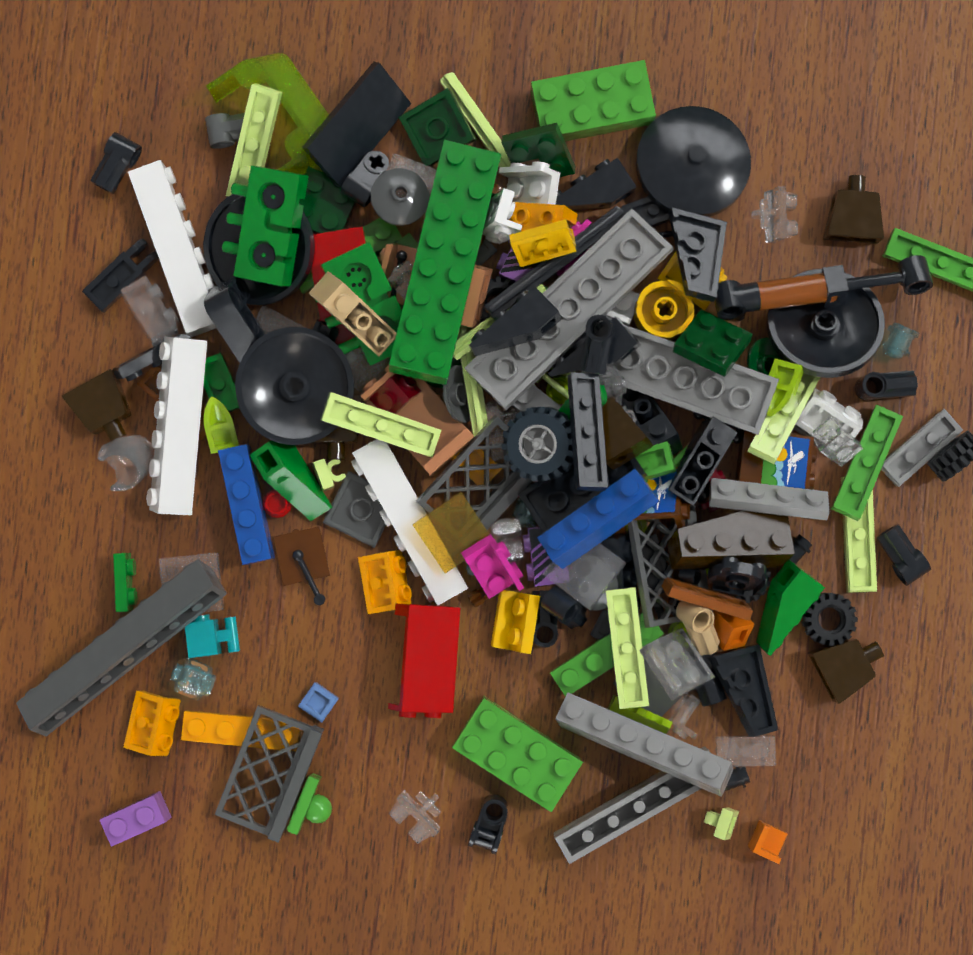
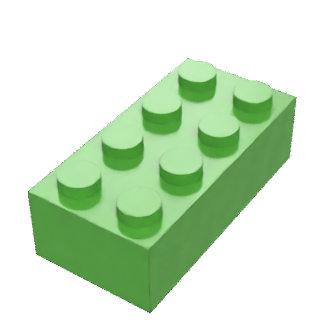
[530,60,656,142]
[452,696,583,812]

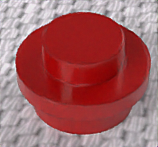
[263,489,292,518]

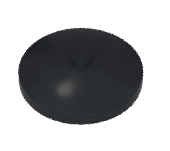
[636,106,751,217]
[203,194,315,305]
[767,269,885,378]
[235,327,354,445]

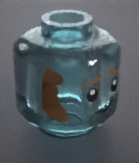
[170,658,216,701]

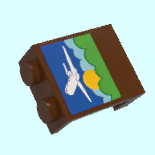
[735,430,818,490]
[614,467,690,534]

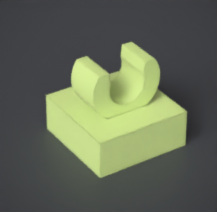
[312,459,346,492]
[704,807,739,840]

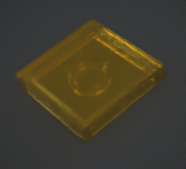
[412,492,490,573]

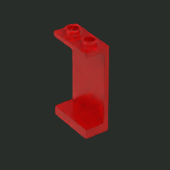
[388,603,461,718]

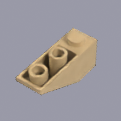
[309,271,397,356]

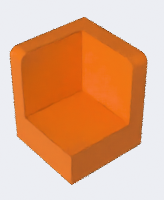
[713,610,754,651]
[748,820,788,864]

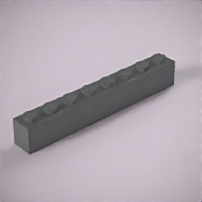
[16,559,227,736]

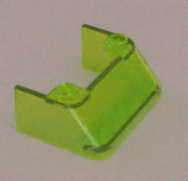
[206,53,329,174]

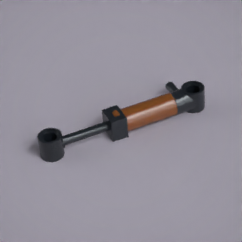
[714,255,933,321]

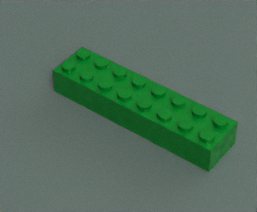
[389,140,501,385]

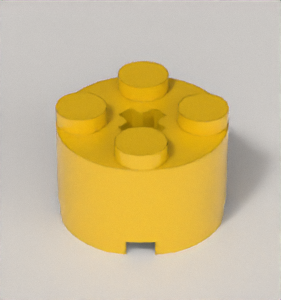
[633,280,694,341]

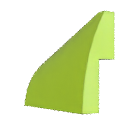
[607,695,673,734]

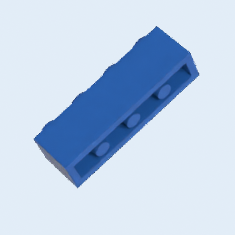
[218,444,275,565]
[537,469,659,569]

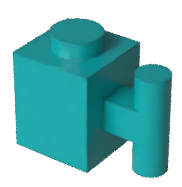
[185,614,240,658]

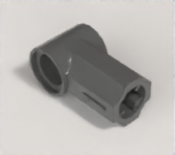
[205,113,245,149]

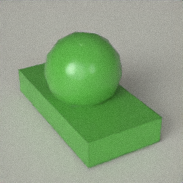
[287,773,332,835]

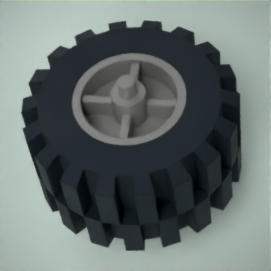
[502,407,574,481]

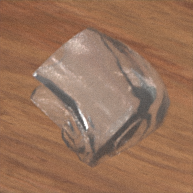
[97,435,154,491]

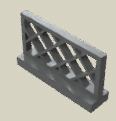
[416,415,532,548]
[627,505,713,628]
[214,705,324,843]

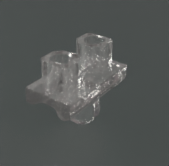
[751,186,798,243]
[389,790,441,844]

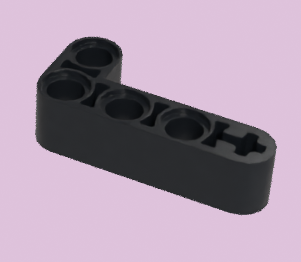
[204,277,265,363]

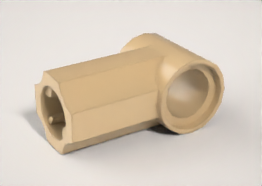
[676,601,720,656]

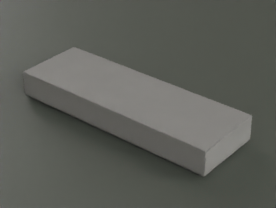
[881,409,963,487]

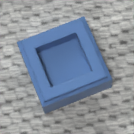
[298,682,339,723]

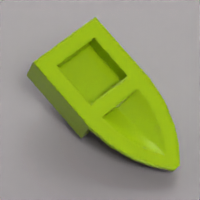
[767,359,804,417]
[204,396,239,454]

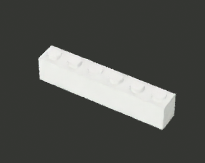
[128,160,216,337]
[146,336,207,515]
[351,439,468,606]

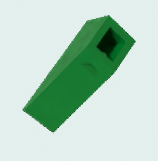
[250,440,333,521]
[756,560,825,656]

